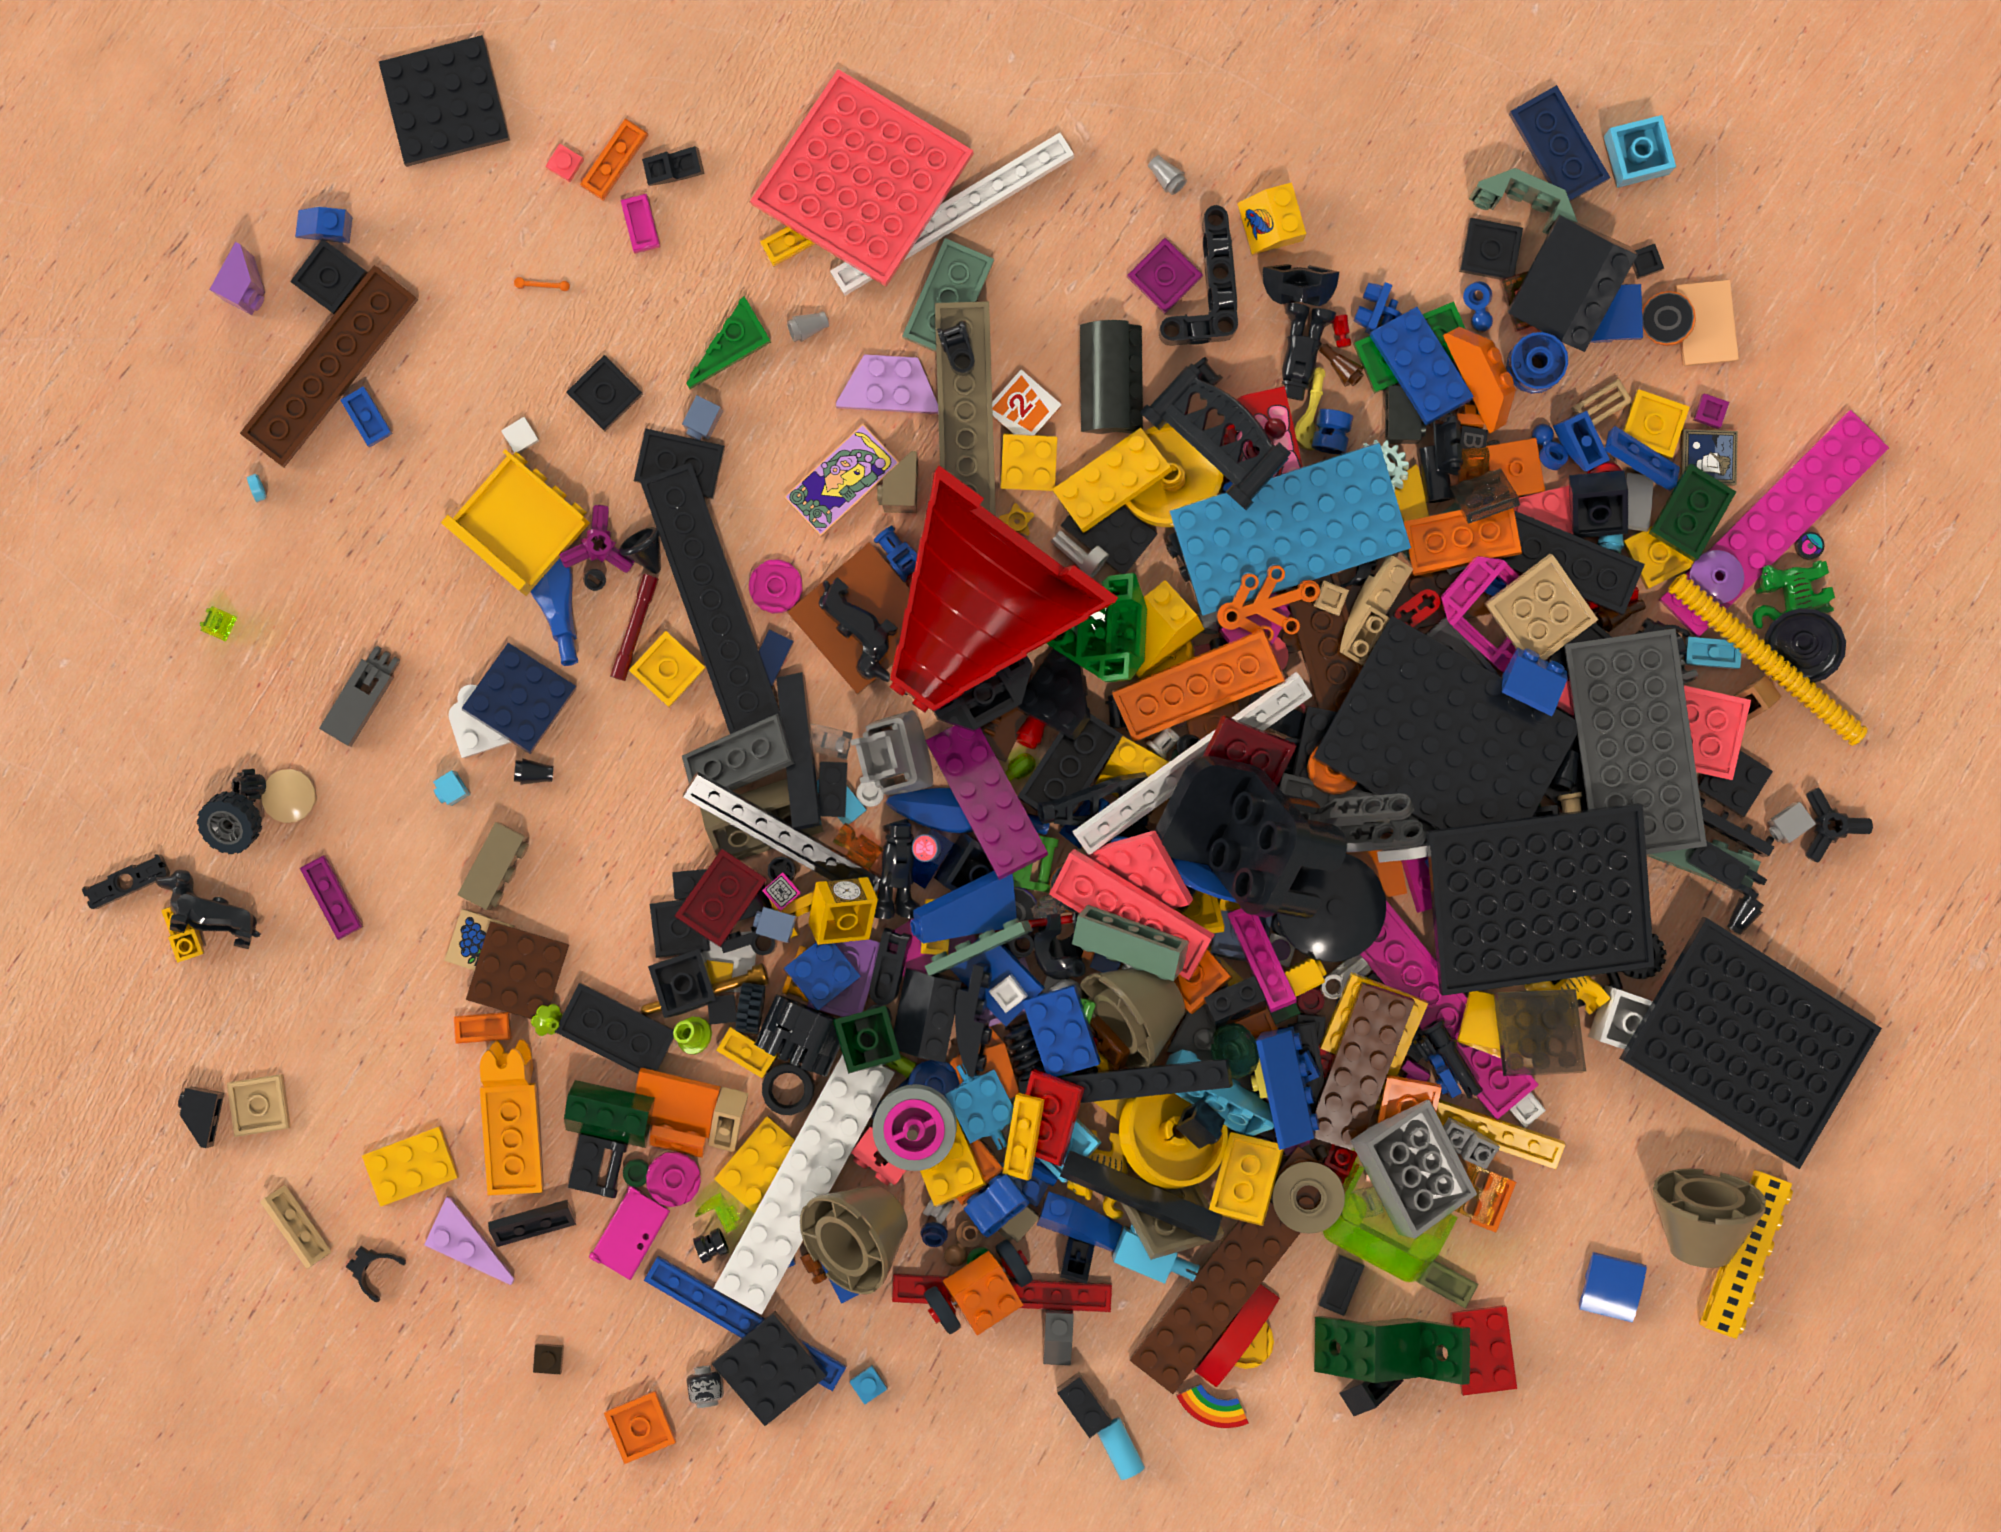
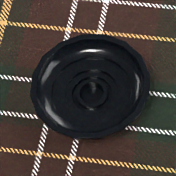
[1764,608,1846,683]

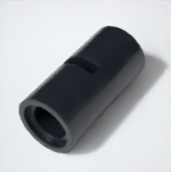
[1418,445,1453,503]

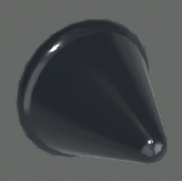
[619,527,661,574]

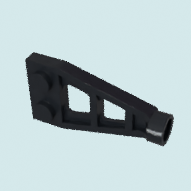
[1038,772,1148,829]

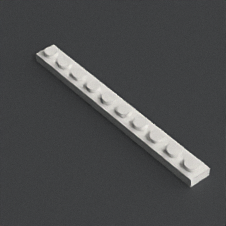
[830,133,1074,296]
[1072,672,1312,855]

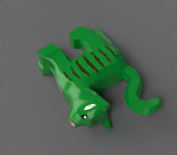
[1752,560,1835,629]

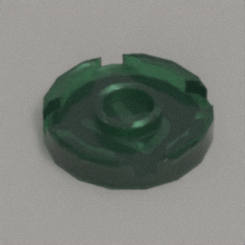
[1211,1023,1259,1079]

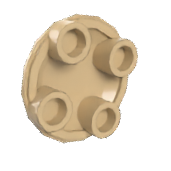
[261,769,317,823]

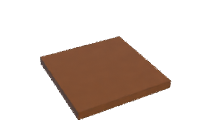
[787,542,910,695]

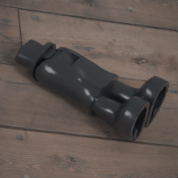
[1281,303,1336,401]
[874,823,921,919]

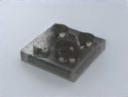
[1450,468,1520,524]

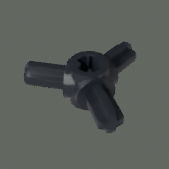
[1805,787,1873,863]

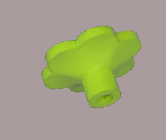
[531,1004,563,1036]

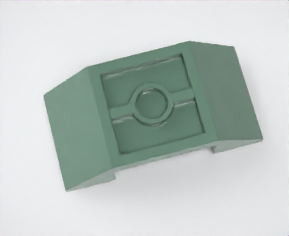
[1469,168,1578,234]

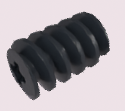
[1003,1020,1046,1081]

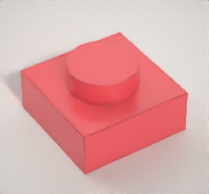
[546,144,584,182]

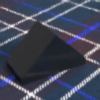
[1059,1236,1095,1284]

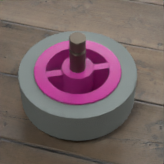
[873,1084,957,1171]

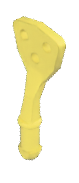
[1295,367,1325,451]

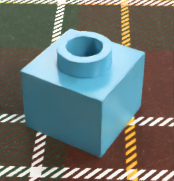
[433,770,471,806]

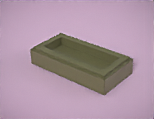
[1416,1257,1479,1308]

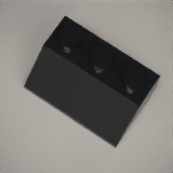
[893,967,962,1063]

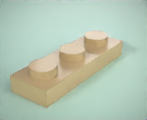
[260,1185,331,1269]

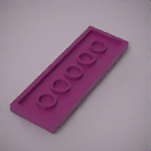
[925,725,1048,880]

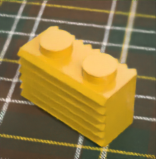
[1283,958,1327,997]

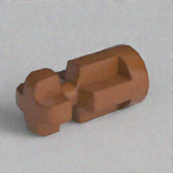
[800,1252,827,1284]

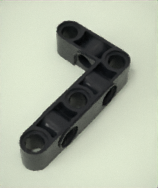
[1159,205,1238,346]

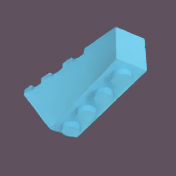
[1166,1050,1274,1136]

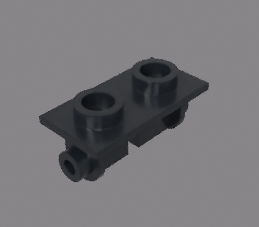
[1433,416,1463,476]

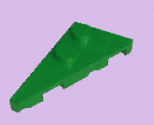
[686,296,771,389]

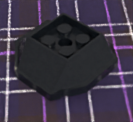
[933,656,1033,732]

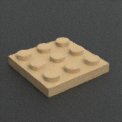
[1484,554,1598,660]

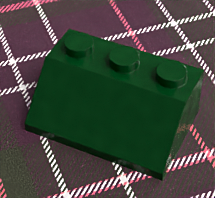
[564,1080,655,1148]

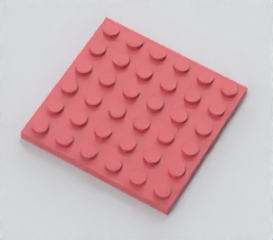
[750,69,974,287]

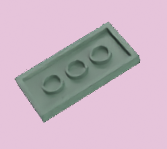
[902,238,994,352]

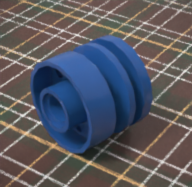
[1506,332,1568,394]

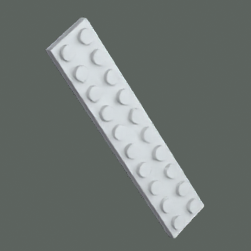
[714,1054,895,1315]

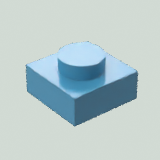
[849,1365,888,1405]

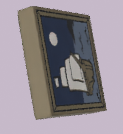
[1681,429,1738,486]

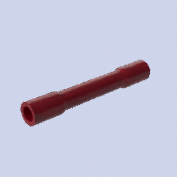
[610,574,659,681]

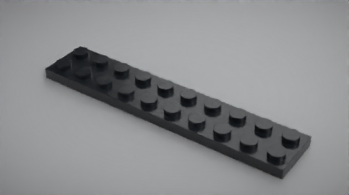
[640,463,780,734]

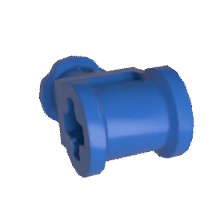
[874,525,917,582]

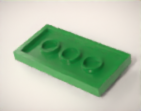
[1353,302,1465,394]

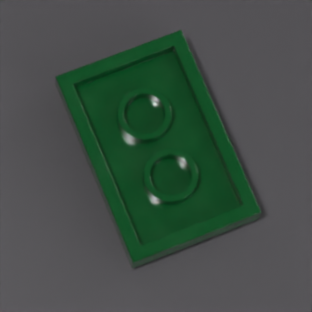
[1648,464,1736,562]

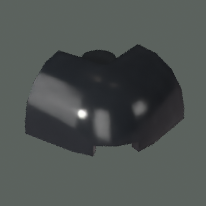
[1263,264,1339,307]

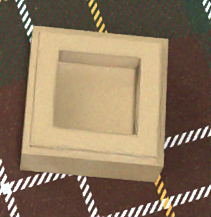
[1313,580,1349,616]

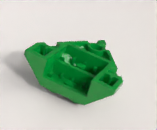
[1046,573,1147,682]

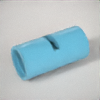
[1097,1417,1145,1480]

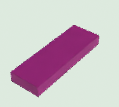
[300,855,363,940]

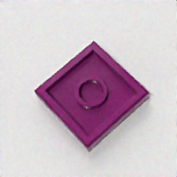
[1127,238,1203,314]

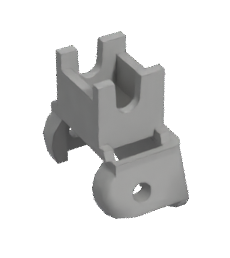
[850,710,933,795]

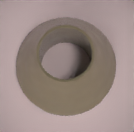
[1080,968,1185,1069]
[1653,1169,1766,1268]
[800,1185,908,1294]

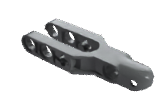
[1300,793,1426,853]

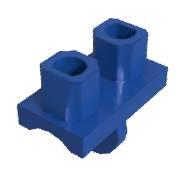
[1353,282,1402,334]

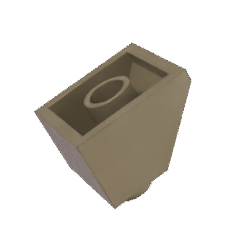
[877,451,918,513]

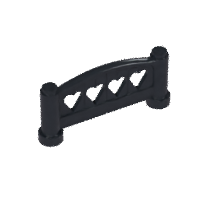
[1140,363,1291,511]

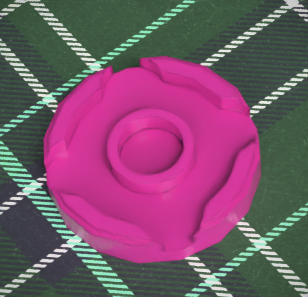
[749,559,803,614]
[646,1151,701,1207]

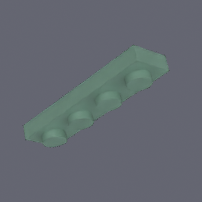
[925,918,1033,976]

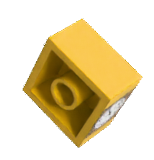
[808,877,878,945]

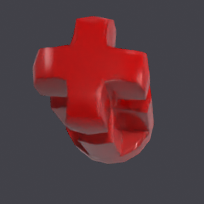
[1333,315,1351,348]

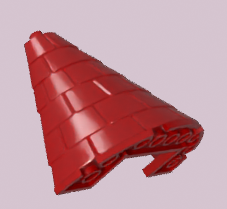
[889,465,1118,713]

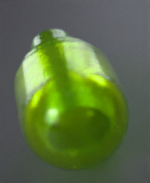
[1004,753,1036,782]

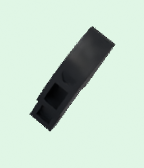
[955,962,992,1077]

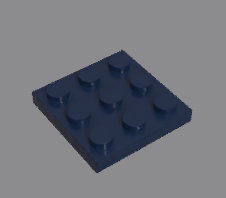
[462,643,576,754]

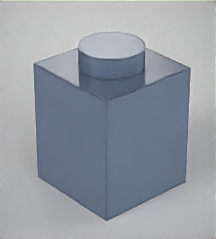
[682,395,723,441]
[753,907,797,943]

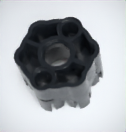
[754,994,840,1077]

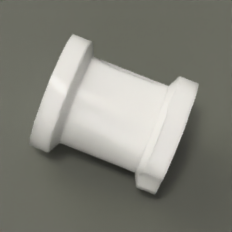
[1146,727,1180,759]

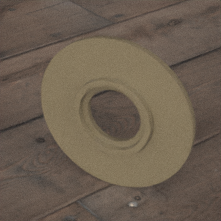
[1272,1162,1345,1234]

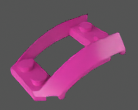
[1441,556,1519,673]

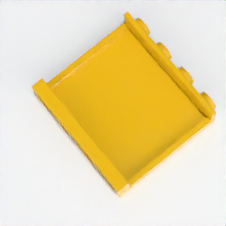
[441,449,590,596]

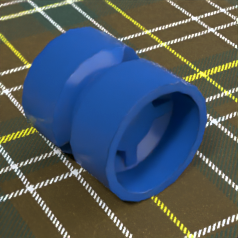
[1311,409,1353,455]

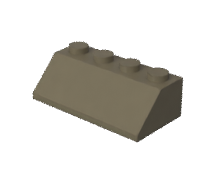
[700,778,824,860]

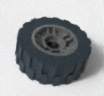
[197,791,262,854]

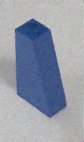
[910,871,1017,944]

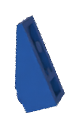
[1037,1192,1122,1252]

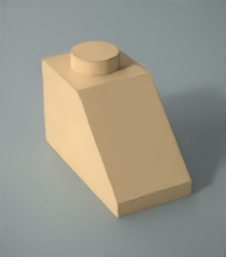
[708,1087,749,1152]

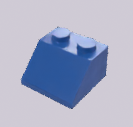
[1502,648,1567,716]

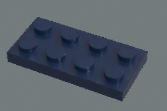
[1509,85,1611,202]

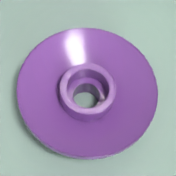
[1689,550,1744,604]

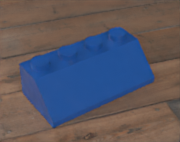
[1256,1026,1320,1150]

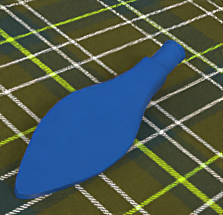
[530,558,578,666]
[886,788,1050,835]
[1111,835,1237,903]

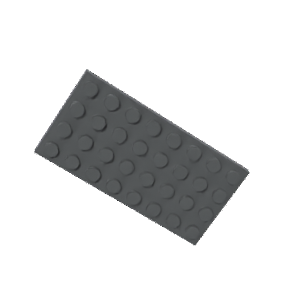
[1564,628,1707,855]

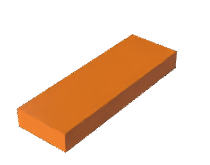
[580,118,648,201]

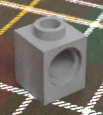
[1767,802,1816,844]

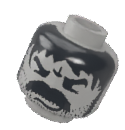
[686,1365,724,1408]

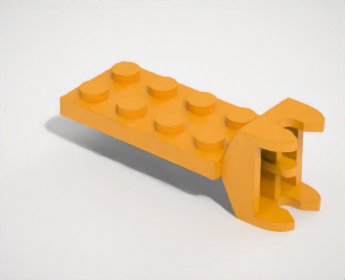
[480,1039,544,1196]

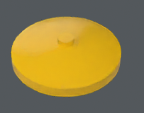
[1125,423,1226,527]

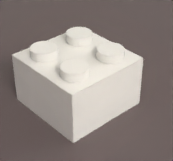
[1588,985,1653,1049]

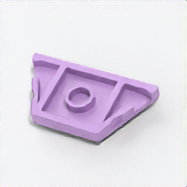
[836,354,938,414]

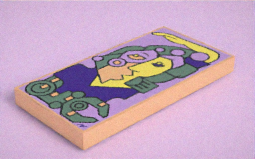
[784,424,899,537]

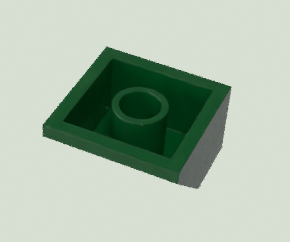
[833,1005,901,1074]

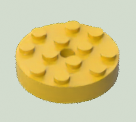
[1119,1093,1228,1189]

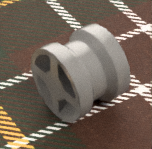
[923,1199,955,1224]

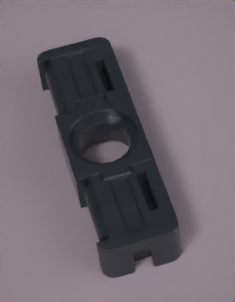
[82,854,170,909]

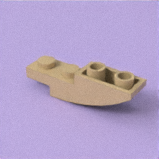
[1340,555,1413,665]

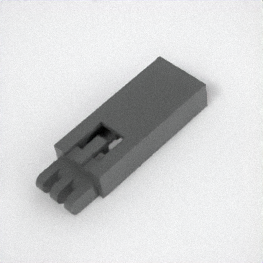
[319,646,400,747]

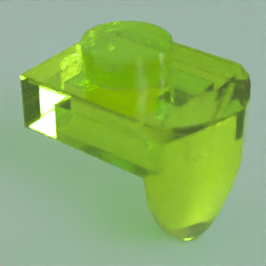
[695,1193,740,1233]

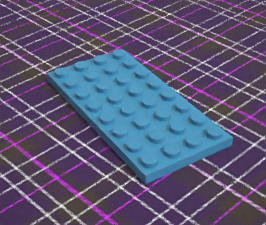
[1169,443,1411,616]

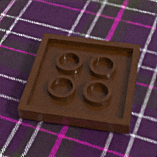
[466,921,569,1019]

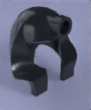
[1034,910,1085,980]

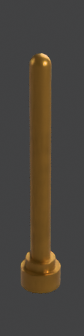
[641,963,769,1015]

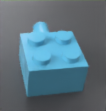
[1112,1225,1200,1284]

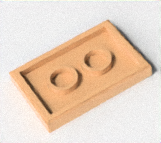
[1674,280,1739,366]

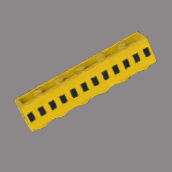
[1699,1170,1793,1339]

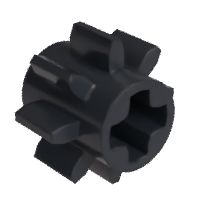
[231,768,266,802]

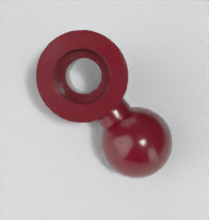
[1246,418,1286,459]

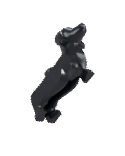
[818,577,898,682]
[155,870,261,949]

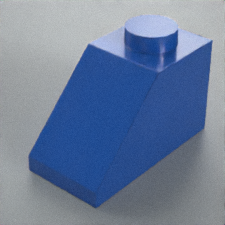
[295,207,353,243]
[1553,411,1610,472]

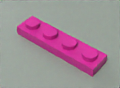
[1227,908,1296,1013]

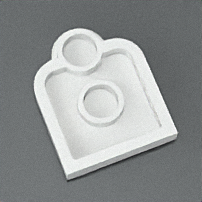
[449,685,512,758]
[1377,841,1428,862]

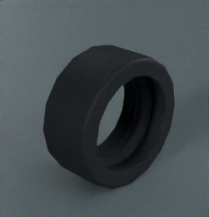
[762,1063,814,1115]

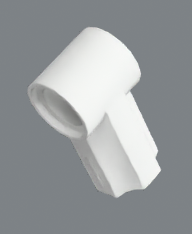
[1319,954,1372,999]

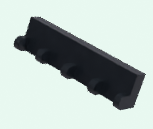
[1700,797,1774,857]

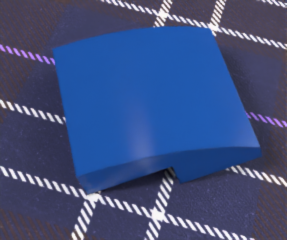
[1590,284,1643,343]
[1579,1252,1647,1323]

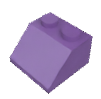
[209,242,265,315]

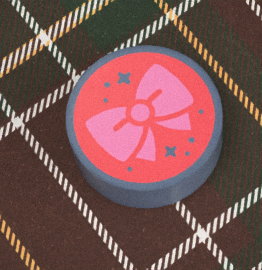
[912,834,941,862]

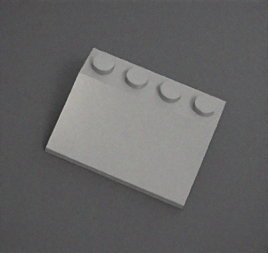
[1350,1100,1477,1239]

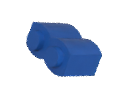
[964,1174,1030,1238]

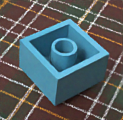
[1603,115,1676,188]

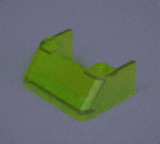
[1322,1162,1458,1282]

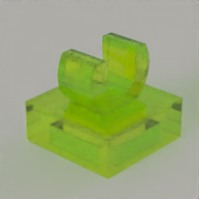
[200,606,237,641]

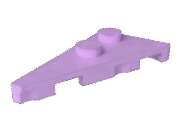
[424,1196,515,1285]

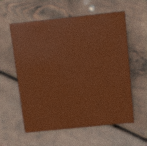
[981,708,1028,762]

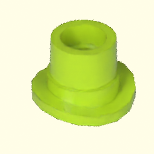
[673,1017,712,1055]

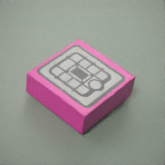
[762,872,801,911]

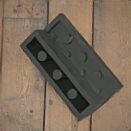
[1080,320,1143,434]

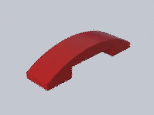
[1194,1284,1280,1387]

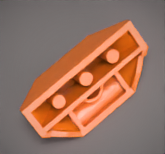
[1443,327,1516,433]

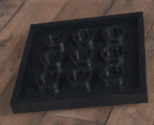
[378,35,510,167]

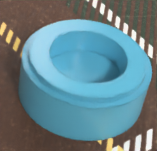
[247,474,267,502]

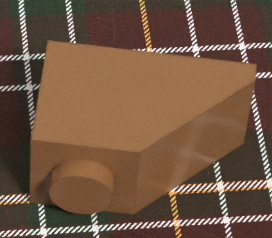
[1733,675,1781,722]

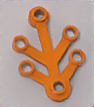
[1217,565,1320,642]

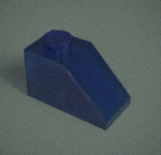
[912,828,955,889]

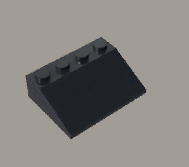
[1507,214,1638,352]

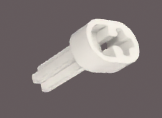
[1051,531,1109,578]

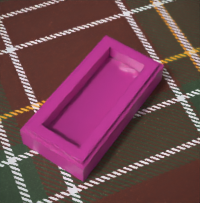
[620,194,660,254]

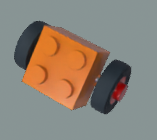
[924,1239,1033,1336]

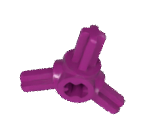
[560,505,634,573]

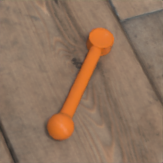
[514,277,570,291]

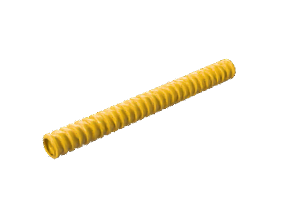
[1668,574,1868,746]

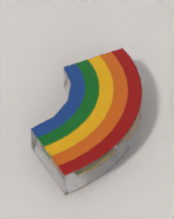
[1176,1383,1249,1428]

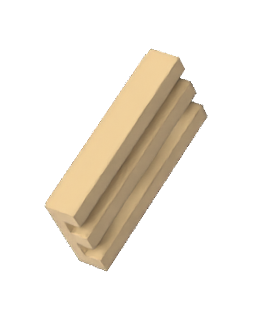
[1571,378,1633,425]

